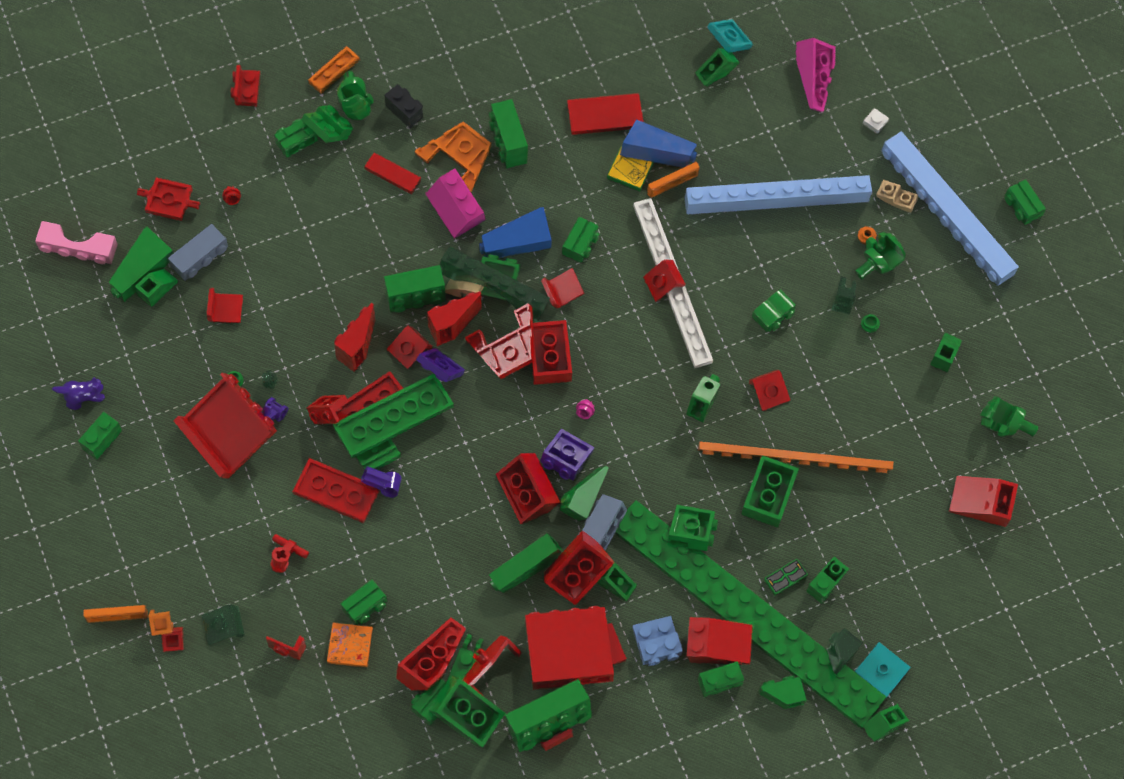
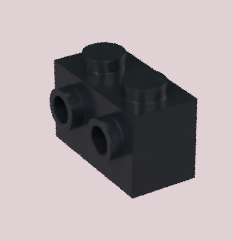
[384,84,423,129]

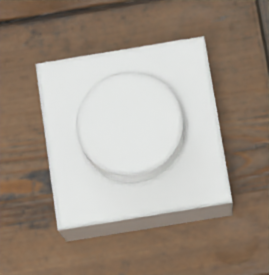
[863,108,889,134]

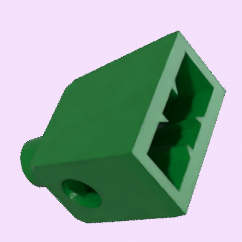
[686,374,720,422]

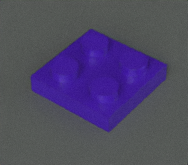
[416,348,465,382]

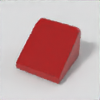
[162,627,184,652]

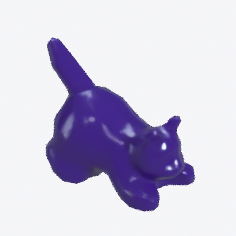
[52,377,105,410]

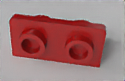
[231,65,260,106]
[306,395,348,424]

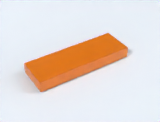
[308,46,360,94]
[647,162,700,198]
[84,605,148,623]

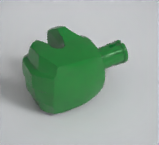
[337,71,374,120]
[855,232,906,280]
[980,396,1038,437]

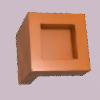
[149,610,173,636]

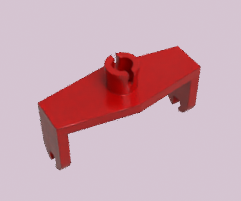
[463,635,522,695]

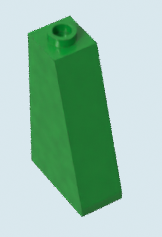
[109,227,174,302]
[489,533,563,593]

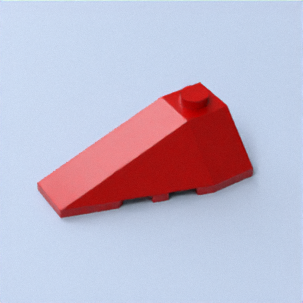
[396,618,466,690]

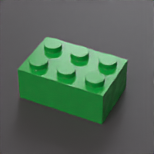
[488,99,528,169]
[384,265,446,313]
[741,455,799,528]
[428,676,505,747]

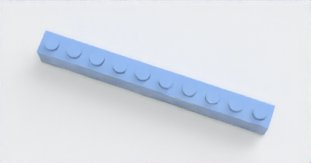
[882,131,1019,286]
[685,175,872,214]

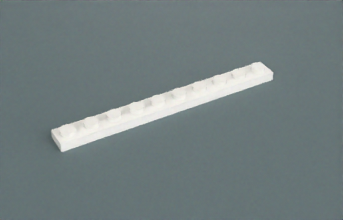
[633,198,713,368]

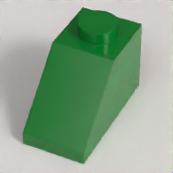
[695,48,740,86]
[597,562,637,601]
[863,704,909,742]

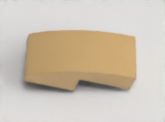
[876,180,918,213]
[445,276,485,297]

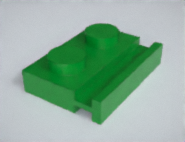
[356,439,401,470]

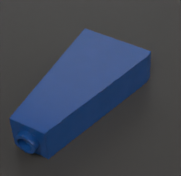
[620,120,697,168]
[479,207,551,258]

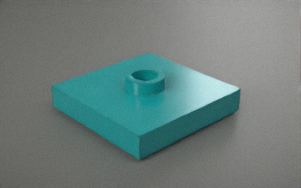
[707,19,753,53]
[855,642,911,699]

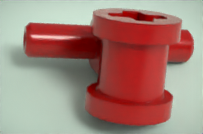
[270,534,309,573]

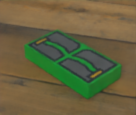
[764,559,808,596]

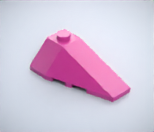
[796,38,835,112]

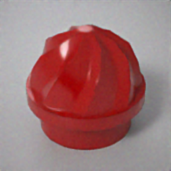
[222,186,241,205]

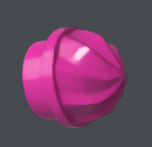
[576,399,595,419]

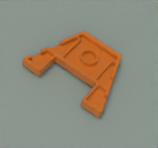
[414,122,492,193]

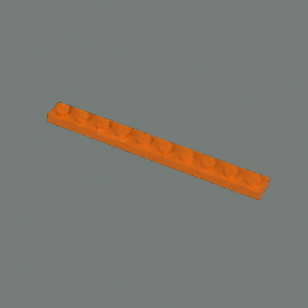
[698,442,894,473]

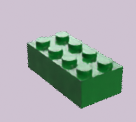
[505,679,592,752]

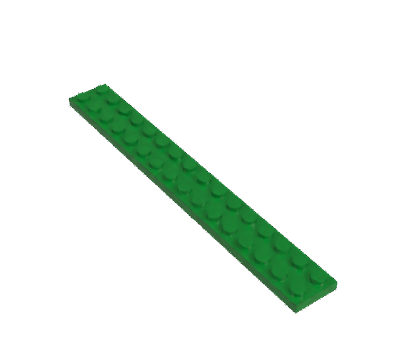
[615,500,886,729]

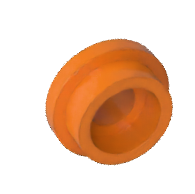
[858,227,877,245]

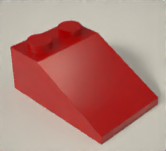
[531,320,572,385]
[687,617,753,665]

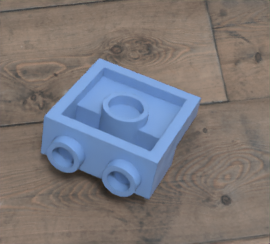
[632,616,683,666]

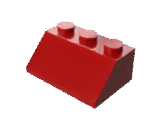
[495,453,561,524]
[544,530,614,605]

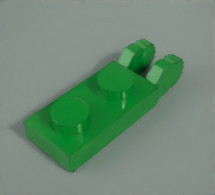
[446,634,484,683]

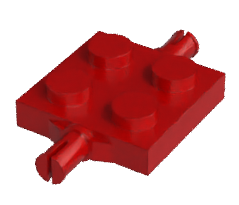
[137,177,200,221]

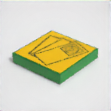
[607,146,654,192]

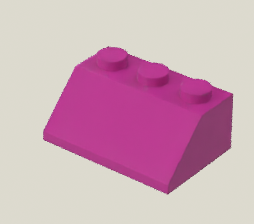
[425,168,486,239]

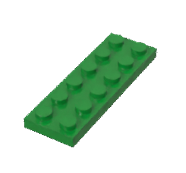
[333,374,454,459]

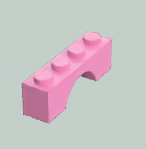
[35,221,118,264]

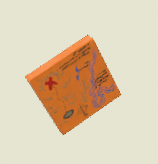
[327,623,373,667]

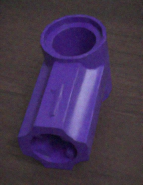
[361,466,402,498]

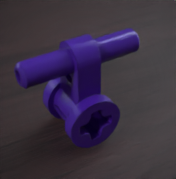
[262,397,289,422]

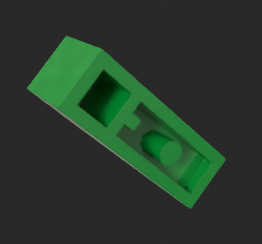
[559,466,609,521]

